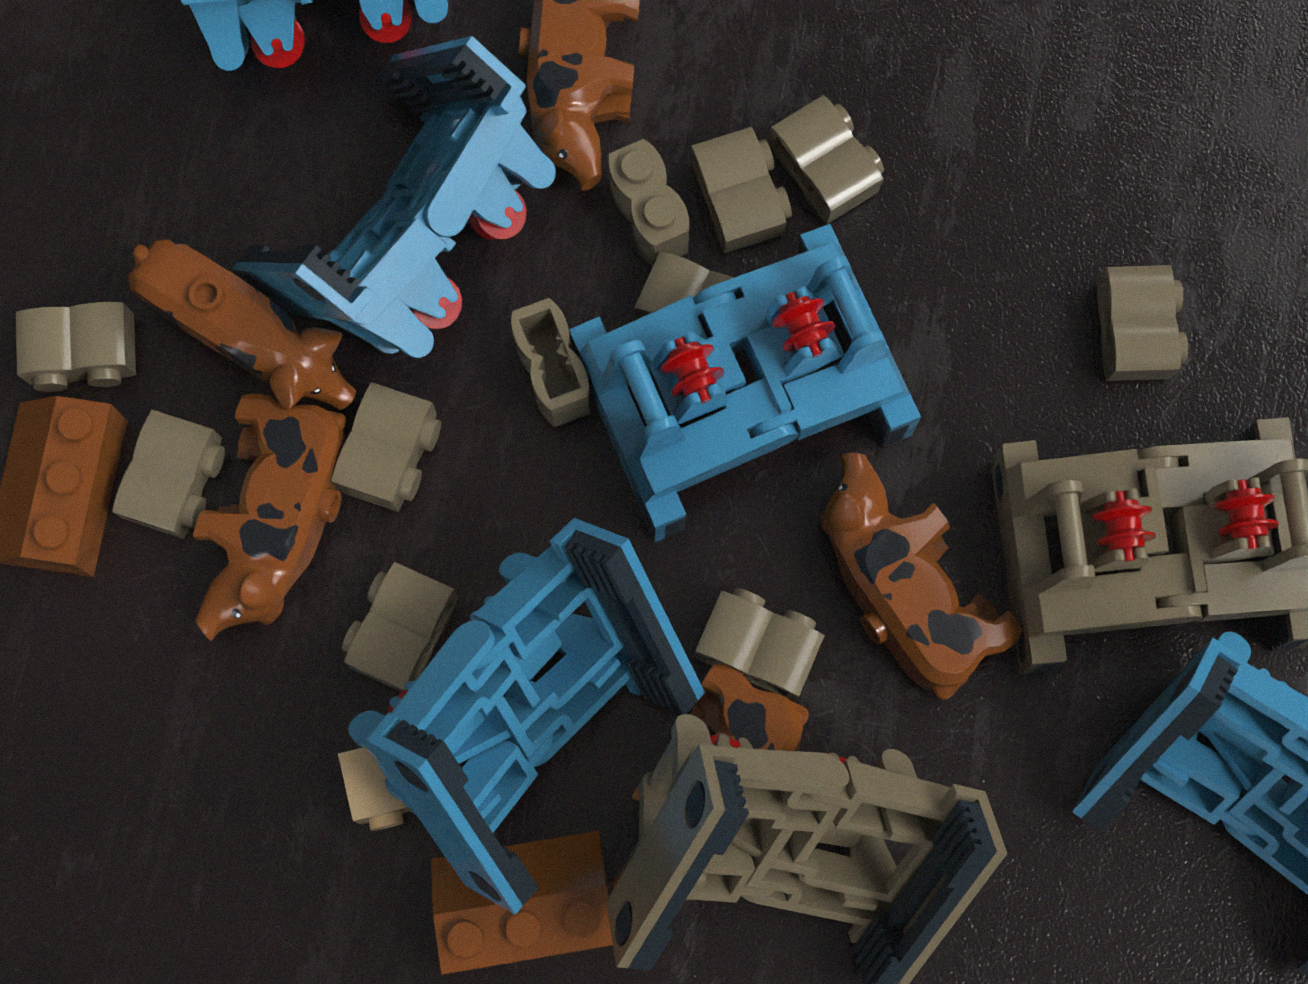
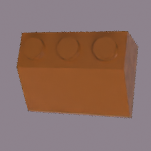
[0,396,128,577]
[431,831,613,975]

